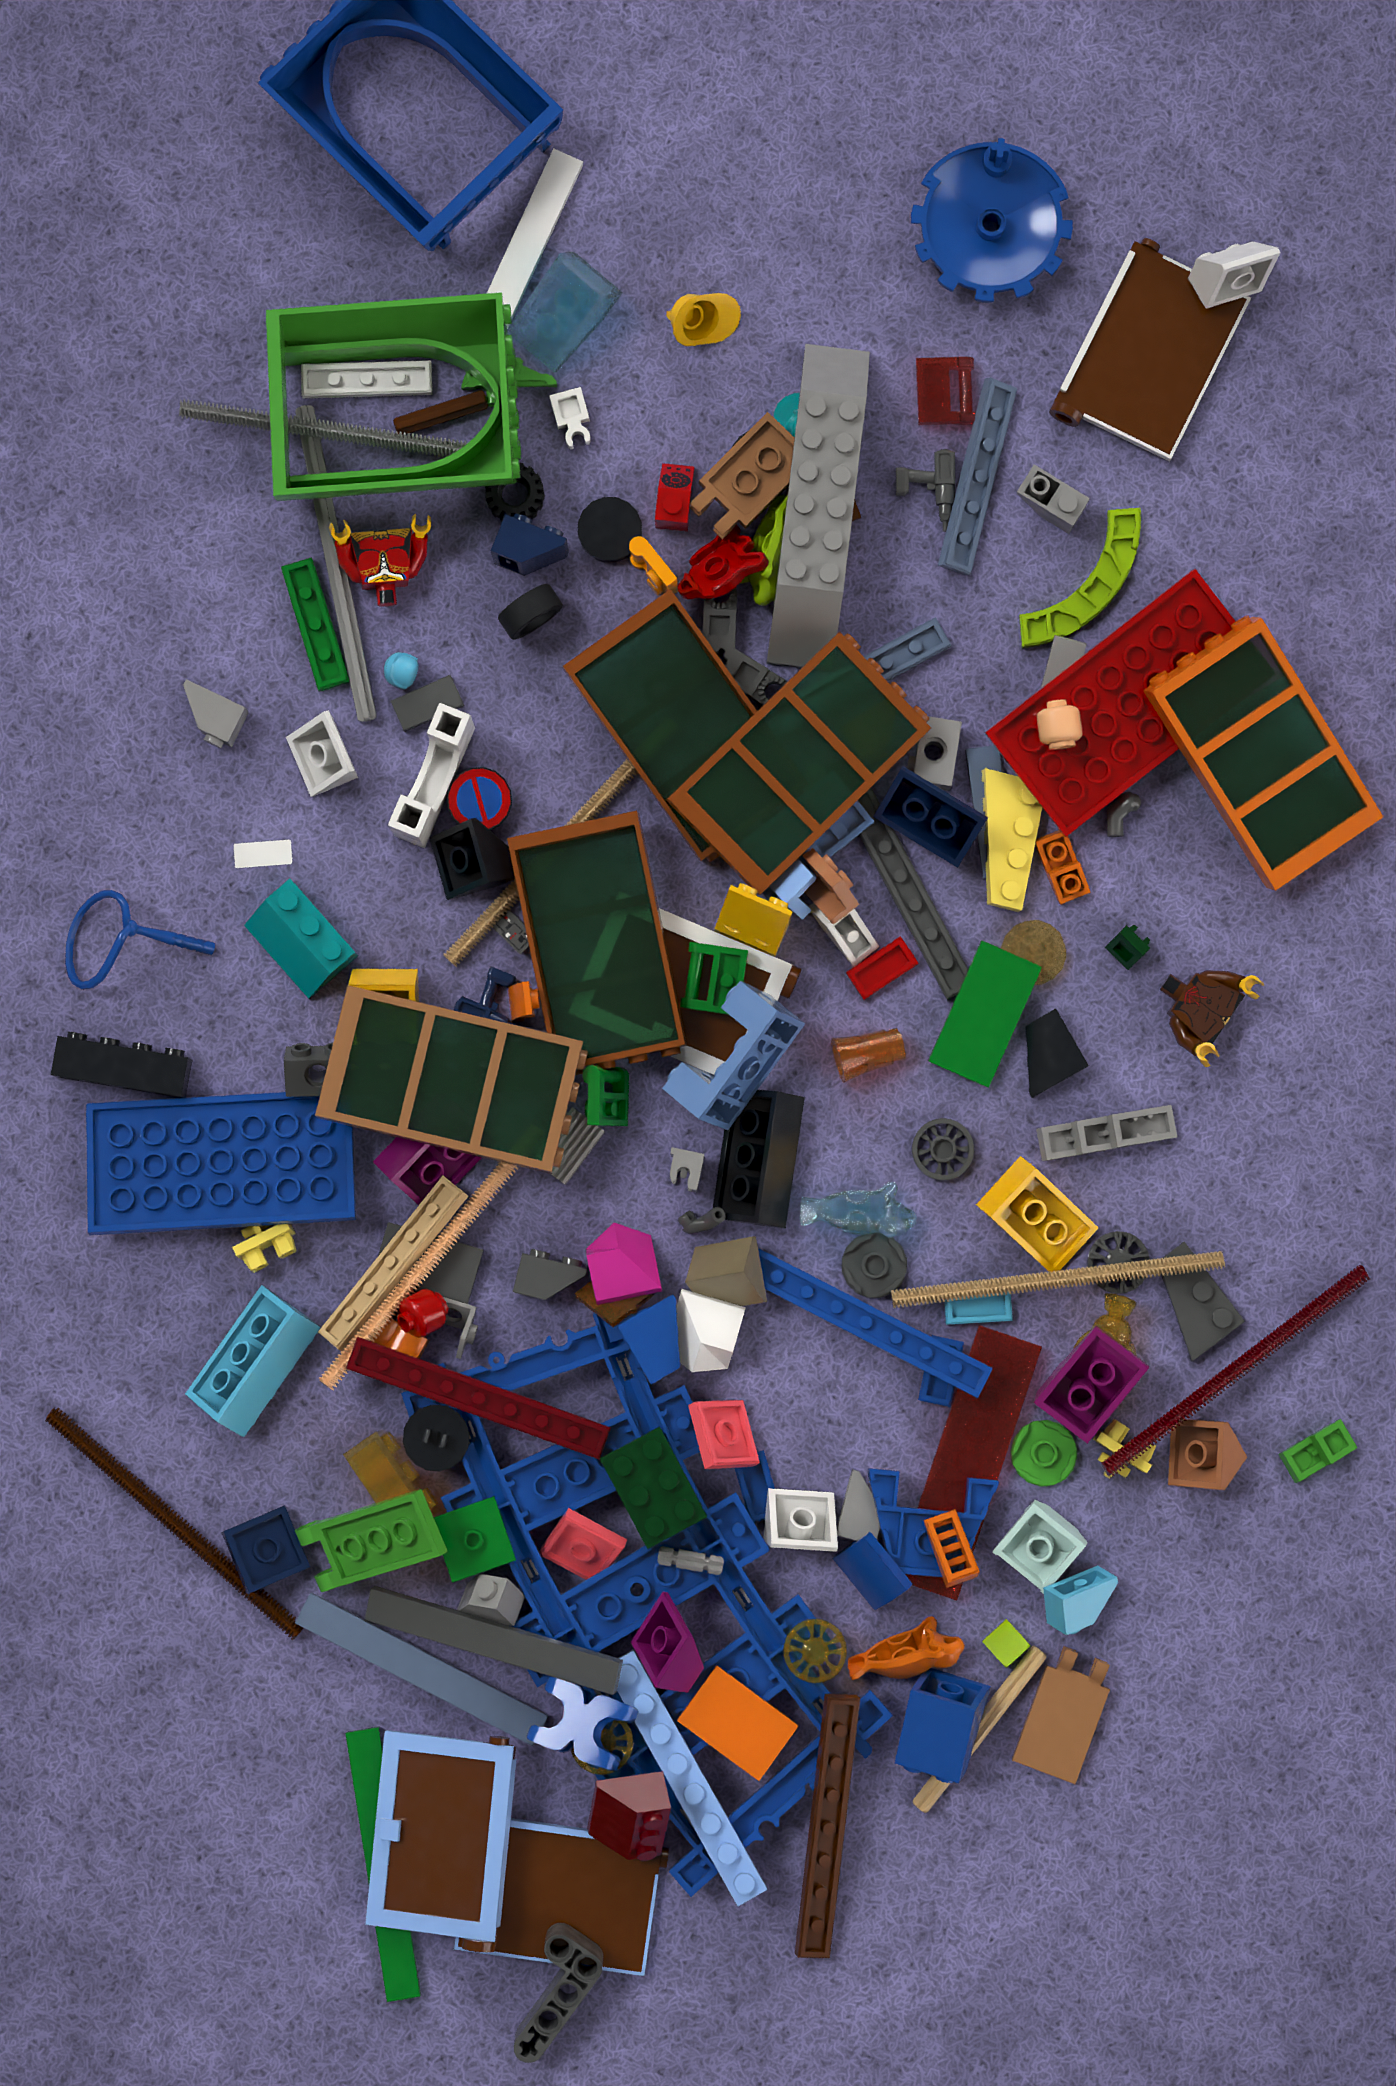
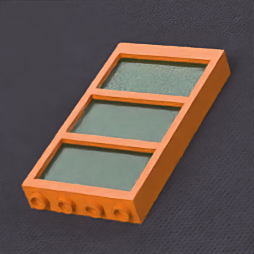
[1143,615,1384,891]

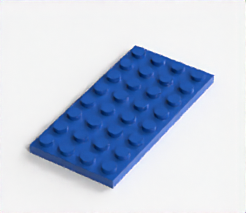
[86,1092,356,1236]

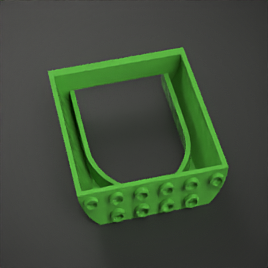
[266,292,521,501]

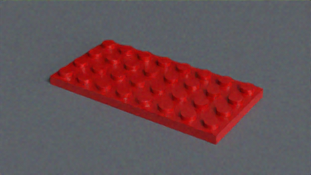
[984,569,1275,837]

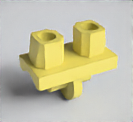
[232,1224,296,1273]
[1093,1419,1156,1479]

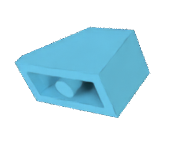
[1043,1565,1118,1635]

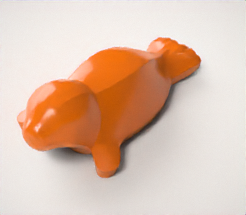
[848,1616,965,1680]

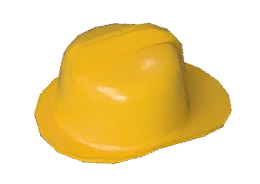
[666,293,741,346]

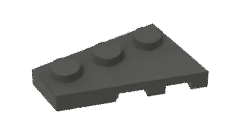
[1161,1242,1245,1361]

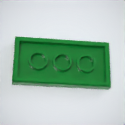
[928,940,1042,1088]

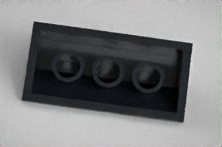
[713,1090,805,1228]

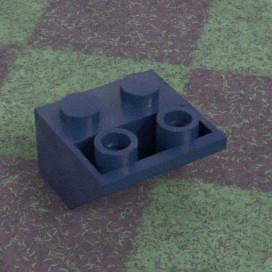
[490,514,569,576]

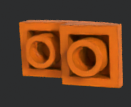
[1035,830,1090,904]
[508,981,540,1022]

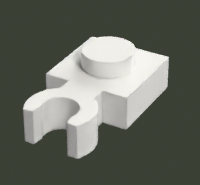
[549,387,591,450]

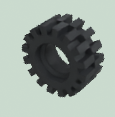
[485,462,545,522]

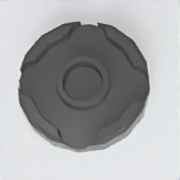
[842,1232,907,1298]

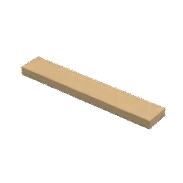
[318,1176,468,1351]

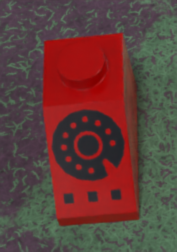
[655,463,695,531]

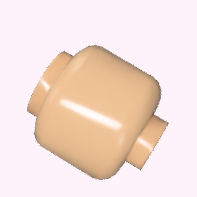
[1037,700,1082,750]

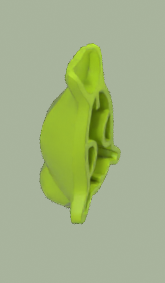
[739,495,787,606]

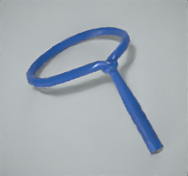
[65,890,215,990]

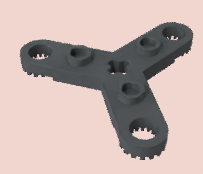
[644,587,788,709]

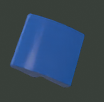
[832,1532,912,1610]

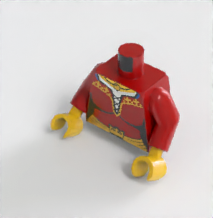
[329,514,431,607]

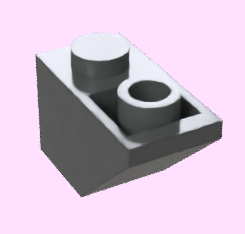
[513,1249,588,1300]

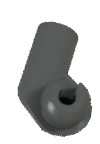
[1107,792,1141,837]
[678,1207,726,1234]

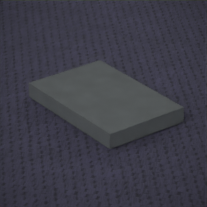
[378,1222,484,1312]

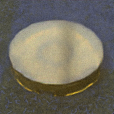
[1001,920,1066,985]

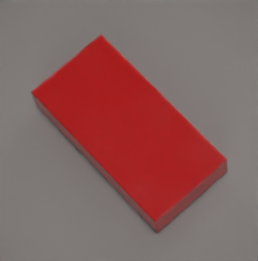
[846,936,919,1000]

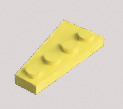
[981,768,1042,912]

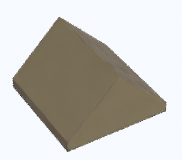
[685,1236,767,1306]

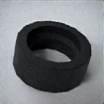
[498,584,563,640]

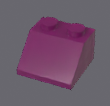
[631,1592,704,1693]

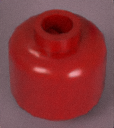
[397,1288,448,1338]

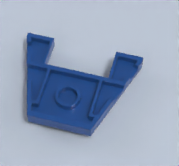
[868,1468,999,1577]

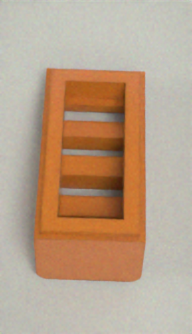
[924,1509,980,1588]

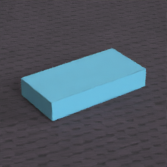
[944,1291,1013,1325]

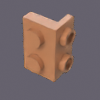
[802,848,859,924]

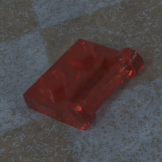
[915,357,976,425]

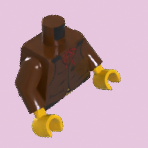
[1160,970,1264,1067]

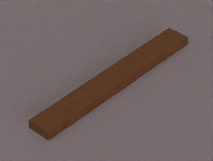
[795,1694,860,1958]

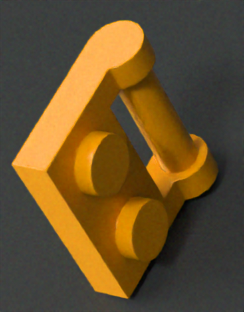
[629,536,678,595]

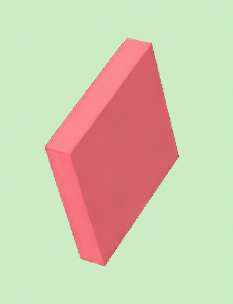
[688,1400,760,1469]
[539,1508,627,1580]

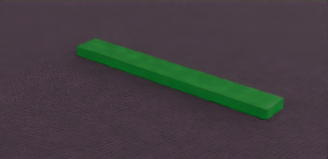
[345,1726,421,2002]

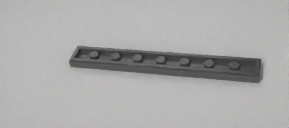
[825,758,968,1000]
[365,1586,623,1695]

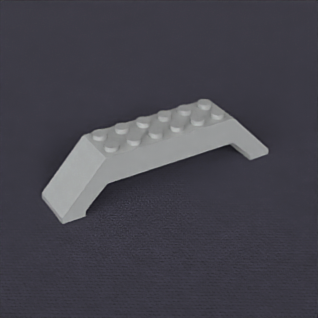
[766,344,870,671]

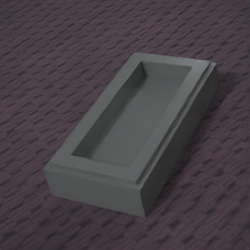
[391,675,464,732]

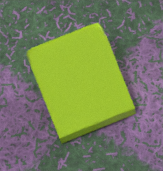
[982,1619,1031,1668]

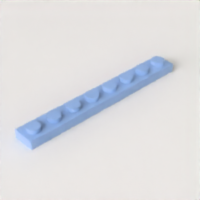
[617,1650,767,1906]

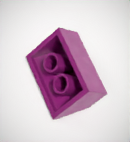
[373,1094,497,1205]

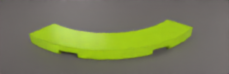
[1019,507,1141,648]

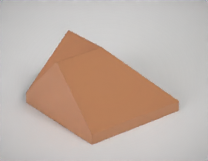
[1168,1419,1247,1490]

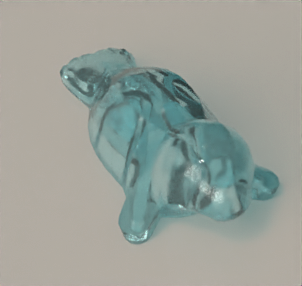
[800,1182,917,1237]

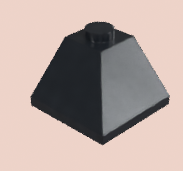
[430,818,515,900]

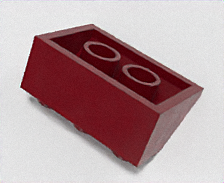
[587,1771,671,1861]

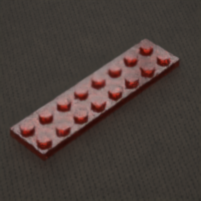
[905,1325,1042,1601]

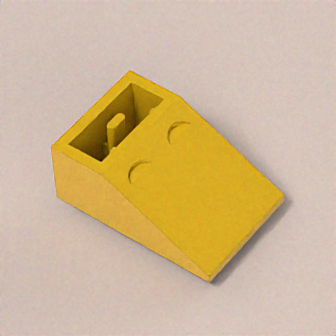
[714,883,793,957]

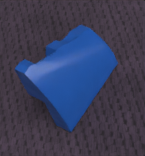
[618,1294,680,1384]

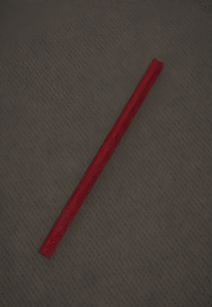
[1101,1265,1370,1478]

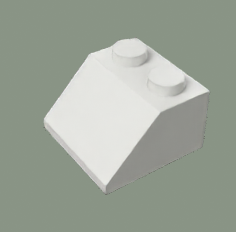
[1188,242,1280,309]

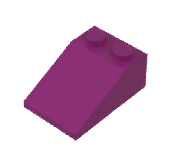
[1034,1326,1150,1444]

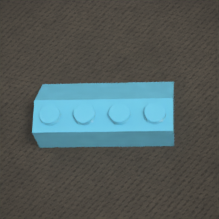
[185,1285,321,1437]

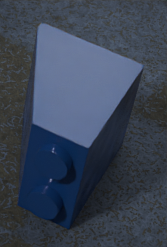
[895,1668,991,1783]

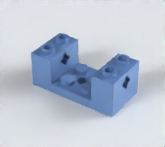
[662,981,805,1130]

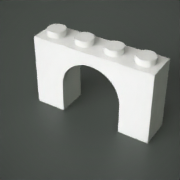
[388,703,475,848]

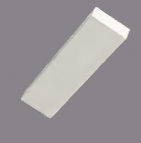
[301,360,432,399]

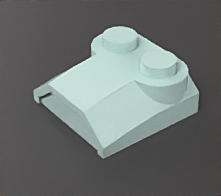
[992,1500,1087,1594]

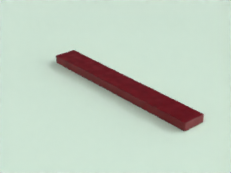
[346,1337,611,1459]

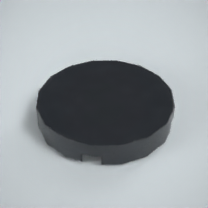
[578,497,642,563]

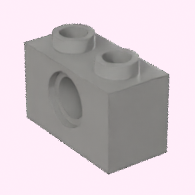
[907,716,962,791]

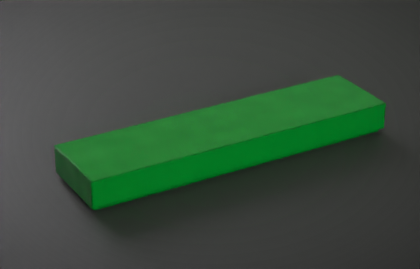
[281,557,350,692]

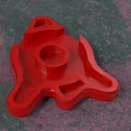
[678,524,769,600]

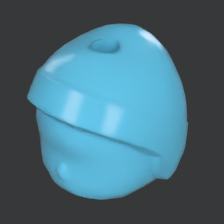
[384,652,419,689]

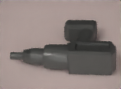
[896,449,955,532]

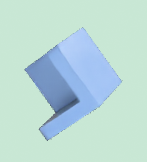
[769,859,817,920]

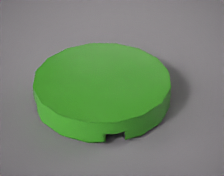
[1010,1420,1077,1487]

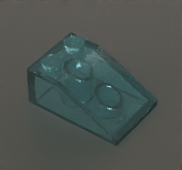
[507,252,623,372]

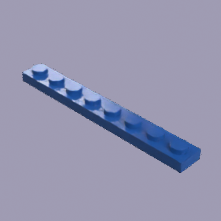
[758,1248,993,1398]

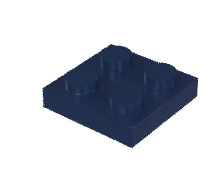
[221,1505,310,1594]

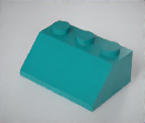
[244,878,358,999]

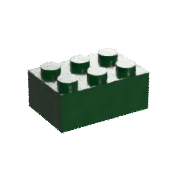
[600,1426,707,1549]

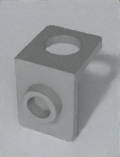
[443,1297,478,1359]

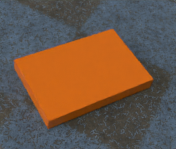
[677,1665,799,1781]

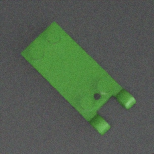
[295,1489,447,1592]

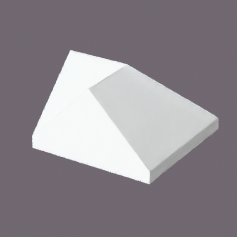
[676,1289,746,1372]

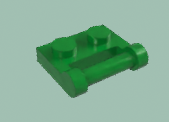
[680,942,748,1015]
[582,1065,629,1126]

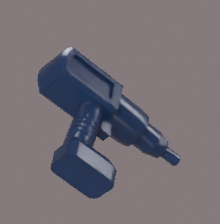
[454,966,531,1039]

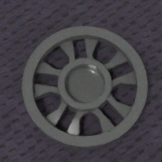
[912,1118,974,1180]
[1087,1231,1150,1294]

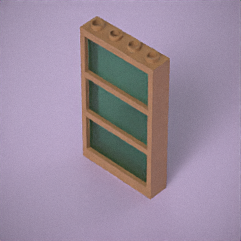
[315,985,588,1174]

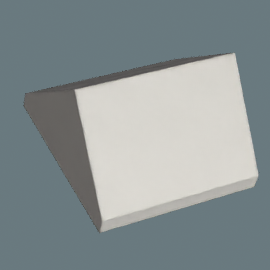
[286,710,358,797]
[763,1488,838,1552]

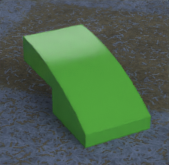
[1278,1419,1357,1483]

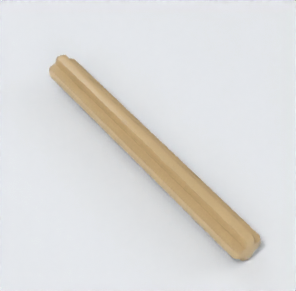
[913,1646,1046,1813]

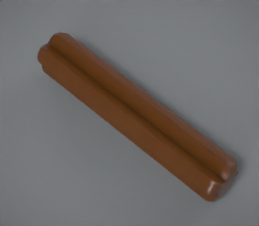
[393,390,488,435]

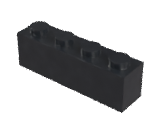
[50,1032,192,1098]

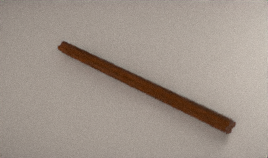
[45,1407,303,1640]

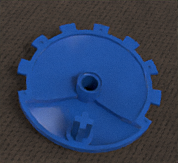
[911,138,1073,303]

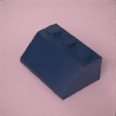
[873,766,988,868]

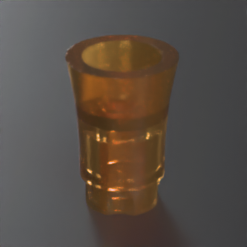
[831,1028,906,1083]

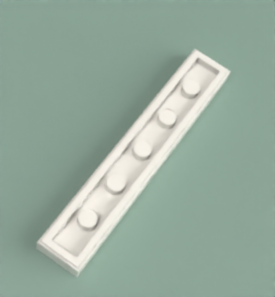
[487,148,583,330]

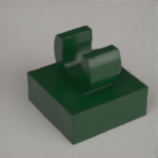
[1104,925,1150,970]

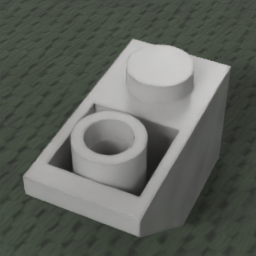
[1017,465,1090,534]

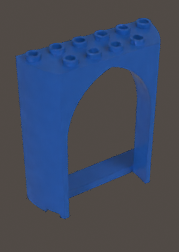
[258,0,563,251]

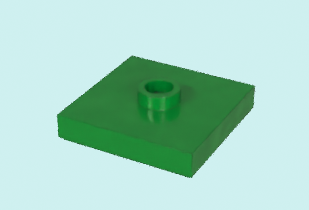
[433,1496,517,1583]

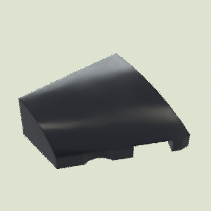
[1025,1009,1089,1098]

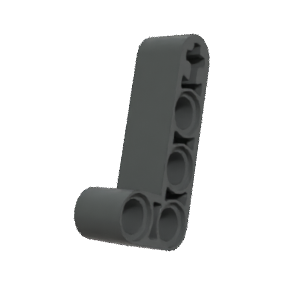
[514,1923,603,2063]

